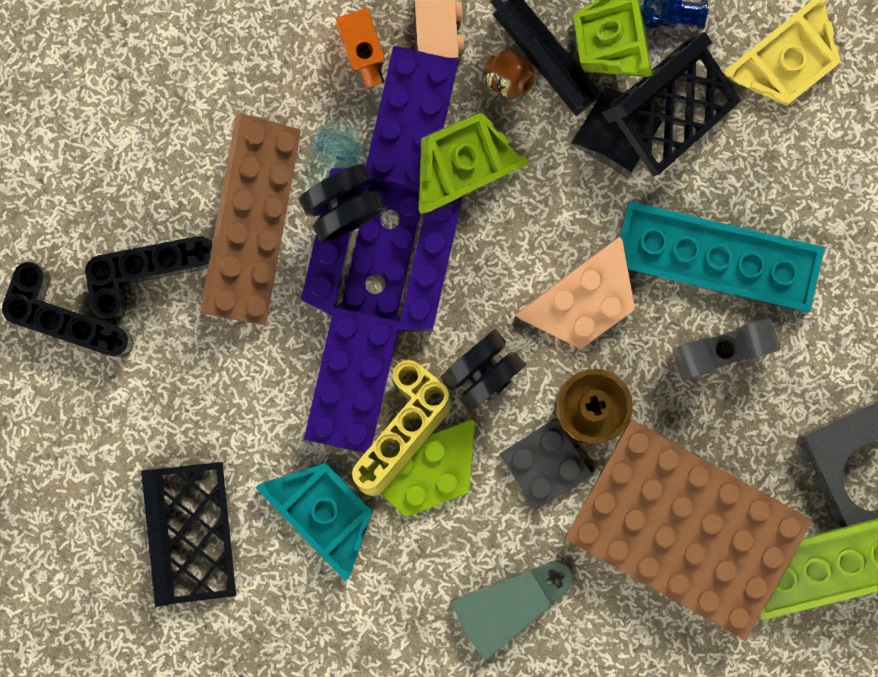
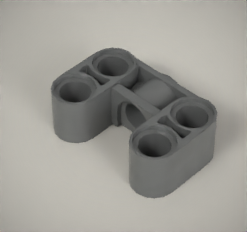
[672,317,781,381]

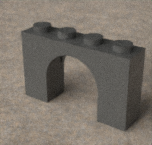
[798,402,878,528]

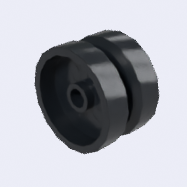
[298,164,387,243]
[440,329,527,413]

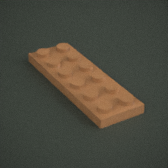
[200,113,301,326]

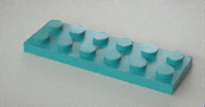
[620,201,825,313]

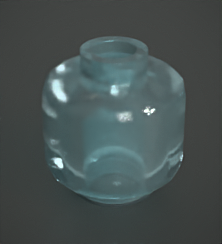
[311,121,363,168]

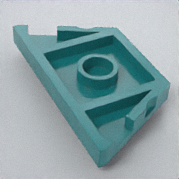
[255,463,373,581]

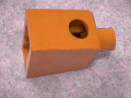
[336,7,385,89]

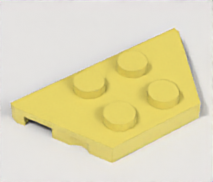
[723,0,841,106]

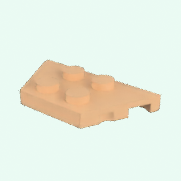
[516,236,635,349]

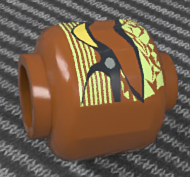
[484,50,535,100]

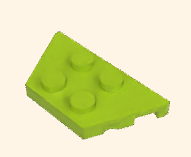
[573,0,653,77]
[419,112,529,213]
[353,419,475,517]

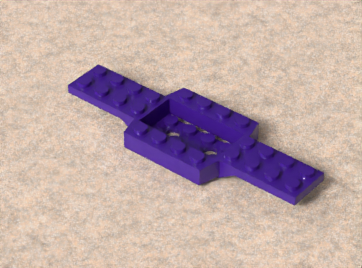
[301,46,462,453]

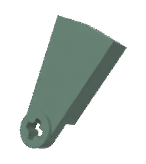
[451,560,573,661]

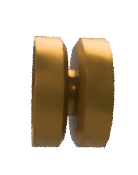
[555,369,633,443]

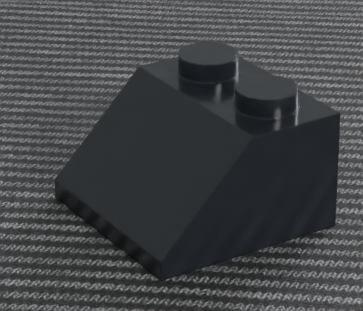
[571,87,665,178]

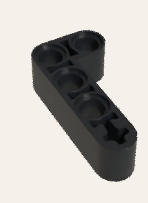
[85,236,213,321]
[2,262,134,358]

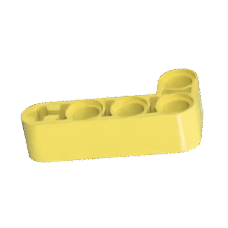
[352,360,452,496]

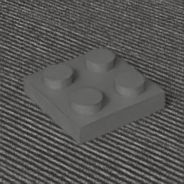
[499,418,592,511]

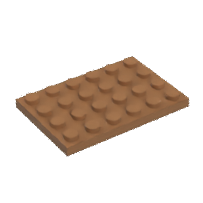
[564,419,813,641]

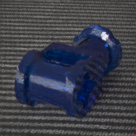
[641,0,708,30]

